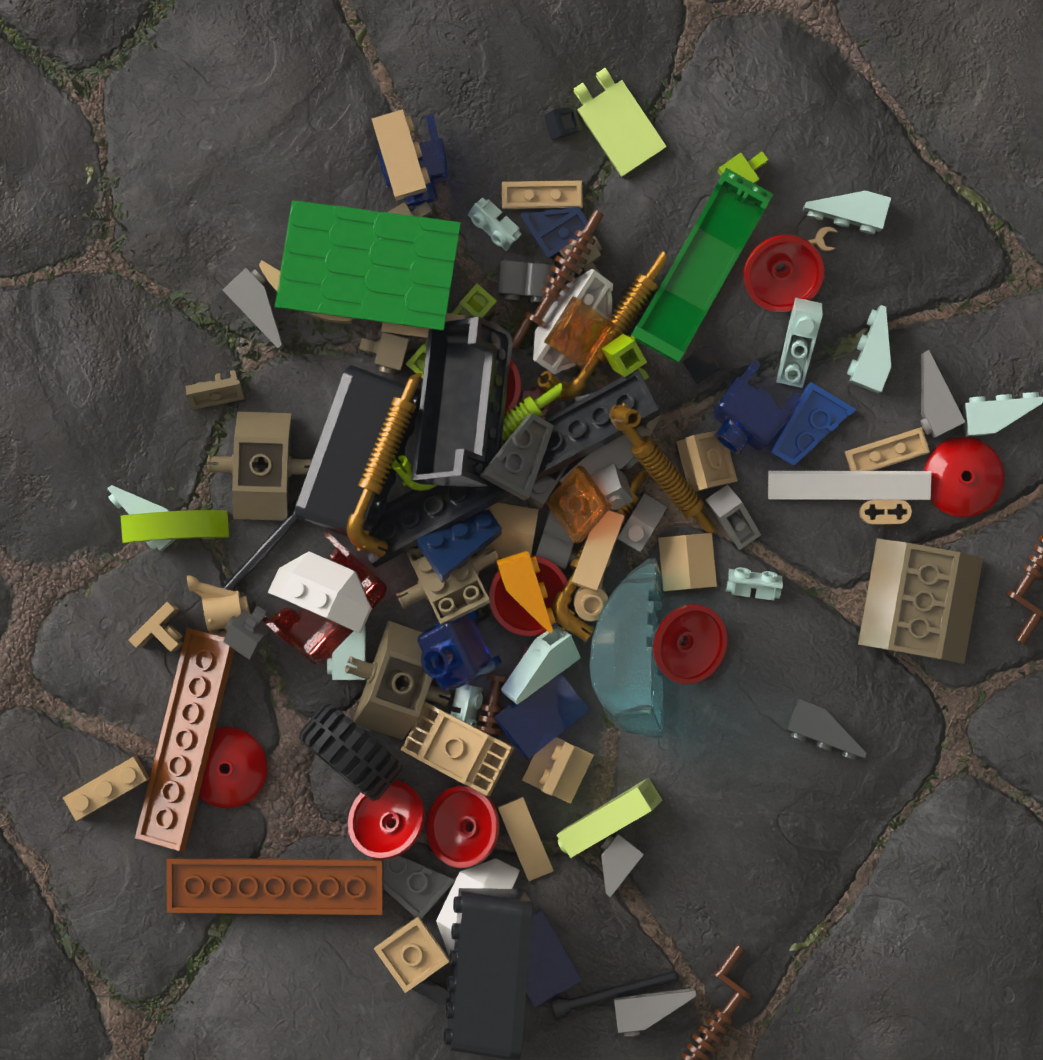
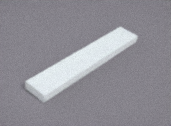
[768,471,931,500]

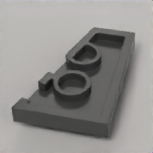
[480,414,554,500]

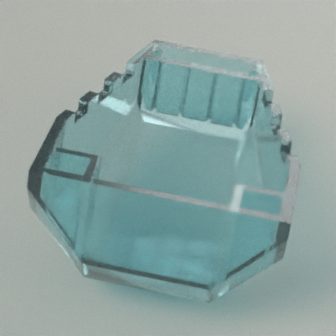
[590,558,664,738]

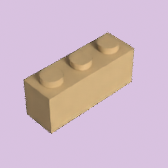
[372,109,430,201]
[63,756,150,821]

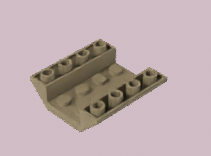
[858,539,983,664]

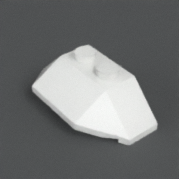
[533,269,613,374]
[268,551,372,634]
[436,858,520,955]

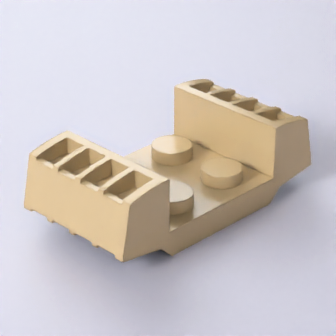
[401,702,514,796]

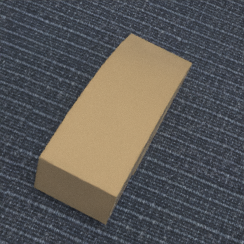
[498,797,554,881]

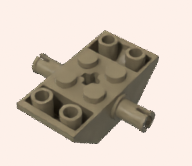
[207,412,312,521]
[396,546,500,626]
[345,621,451,740]

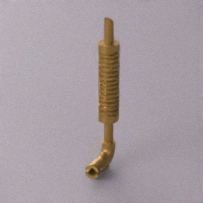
[538,251,667,401]
[347,373,422,557]
[609,403,715,533]
[552,470,648,643]

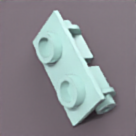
[468,198,522,251]
[726,567,783,601]
[450,683,483,727]

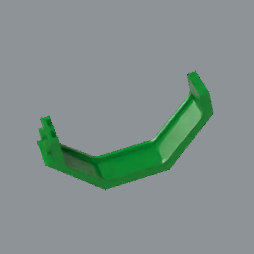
[630,168,774,364]

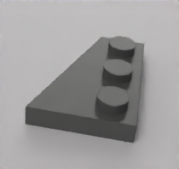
[366,855,456,919]

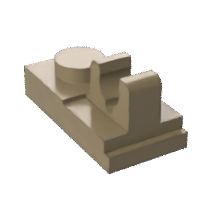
[186,370,244,410]

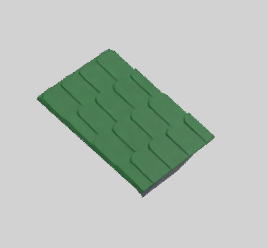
[274,200,461,331]

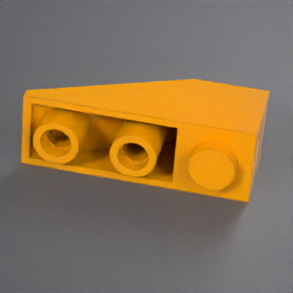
[496,551,556,633]

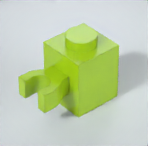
[717,151,768,184]
[601,334,649,380]

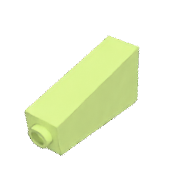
[557,777,663,858]

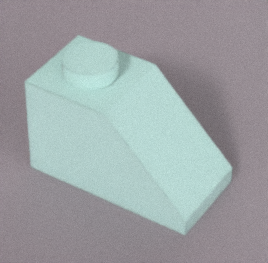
[327,626,366,680]

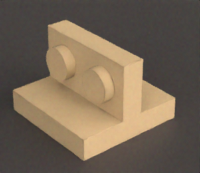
[676,429,737,492]
[129,602,183,652]
[522,732,594,804]
[374,916,449,993]

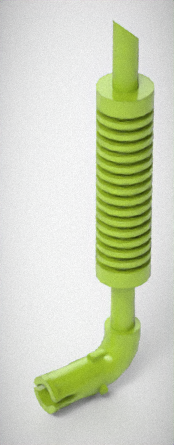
[391,383,562,491]

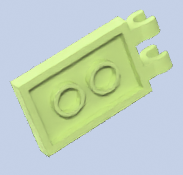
[573,68,667,177]

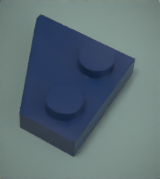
[520,207,588,259]

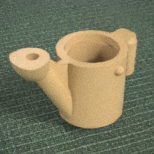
[572,558,611,622]
[187,575,250,637]

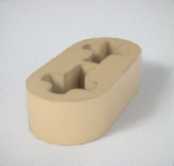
[859,500,912,525]

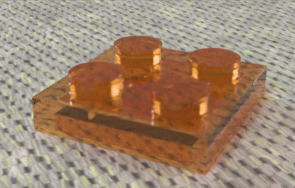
[544,296,616,371]
[546,466,612,543]

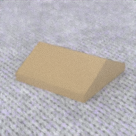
[477,503,539,558]
[658,533,717,591]

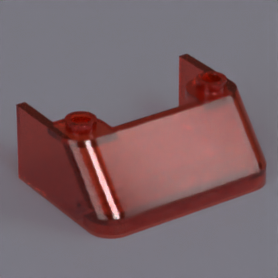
[262,531,387,664]

